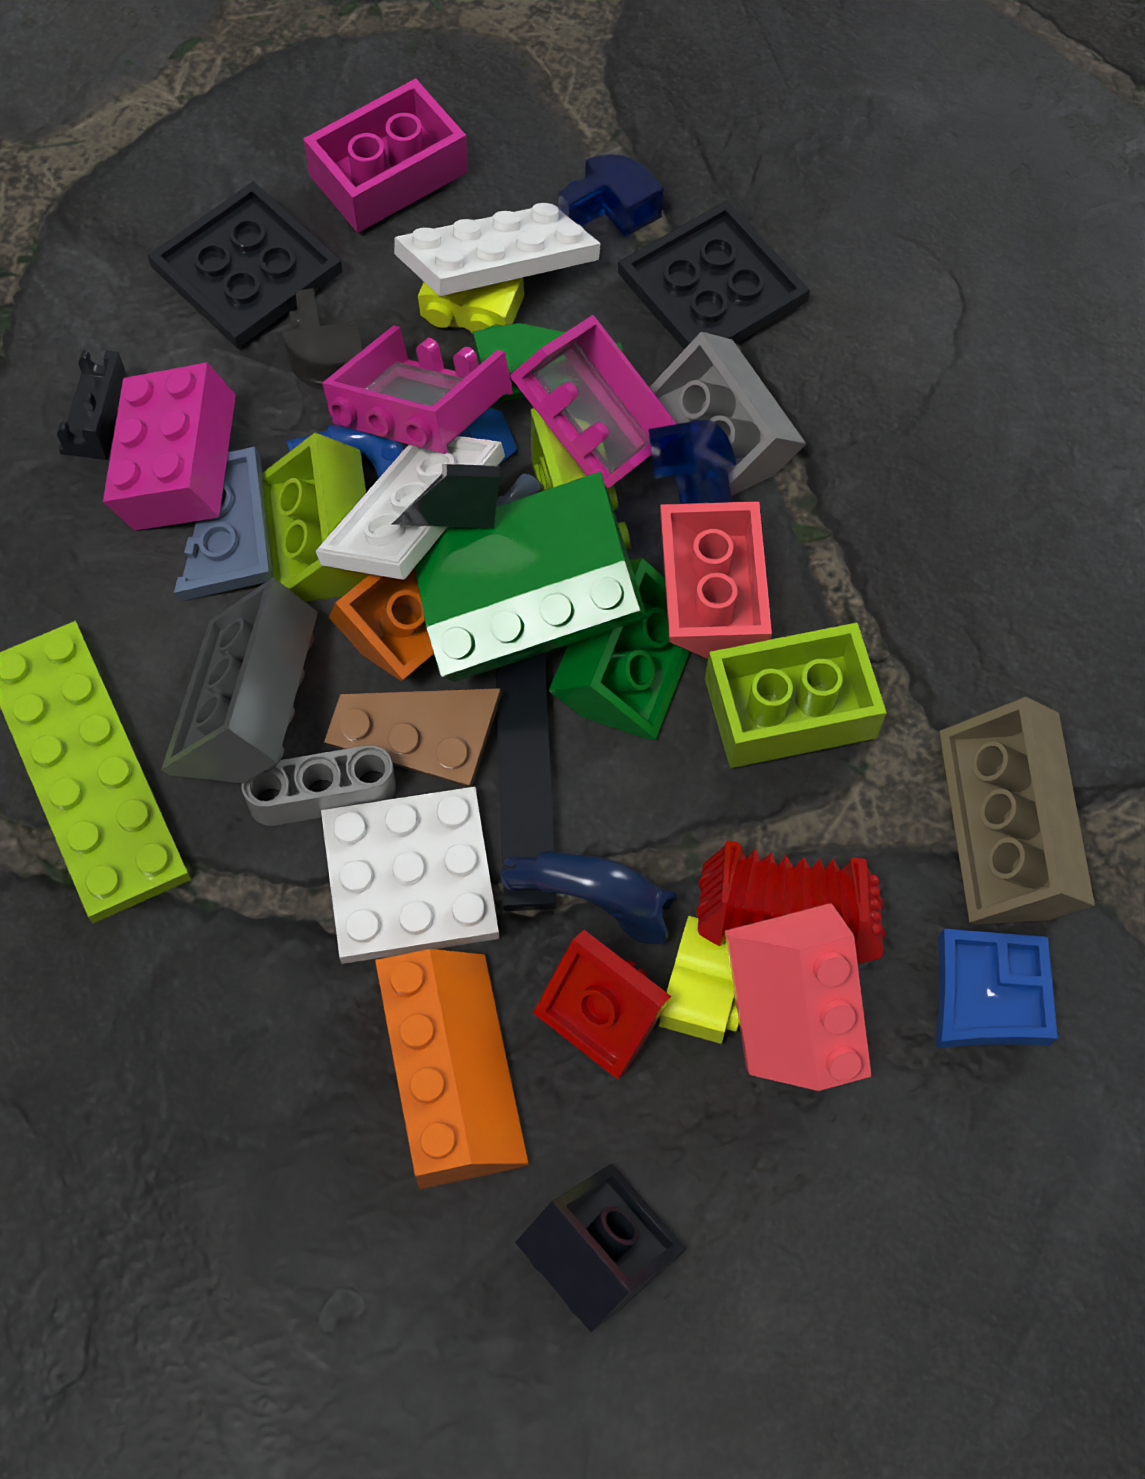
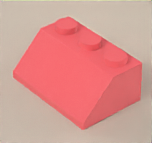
[660,502,772,659]
[725,903,872,1091]

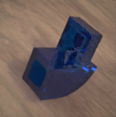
[558,154,664,237]
[648,420,736,504]

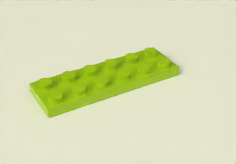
[0,621,191,924]

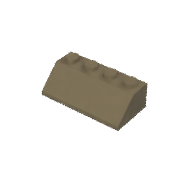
[939,697,1095,925]

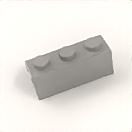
[649,332,806,503]

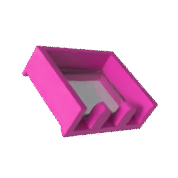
[510,315,681,489]
[322,325,513,454]

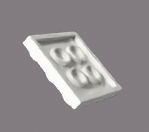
[321,787,499,964]

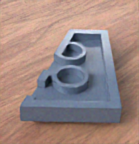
[174,447,274,601]

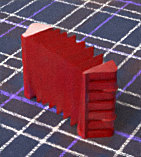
[696,841,885,964]

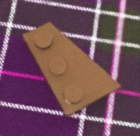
[324,688,502,787]

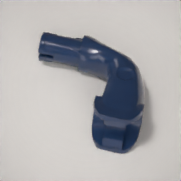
[501,851,678,944]

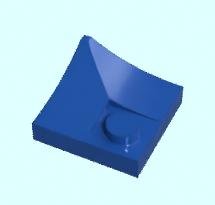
[936,929,1058,1048]

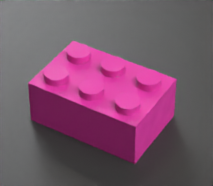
[303,78,468,233]
[103,362,236,531]

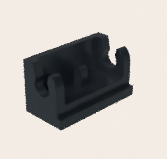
[57,350,127,460]

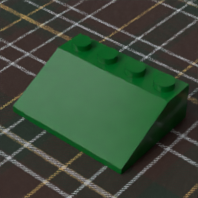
[415,471,648,682]

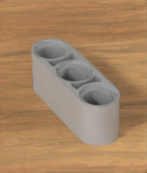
[241,745,396,826]

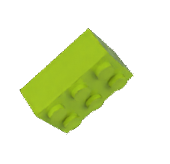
[705,623,887,768]

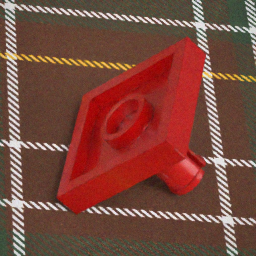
[533,930,672,1080]

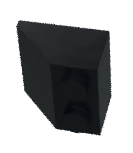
[515,1163,686,1332]

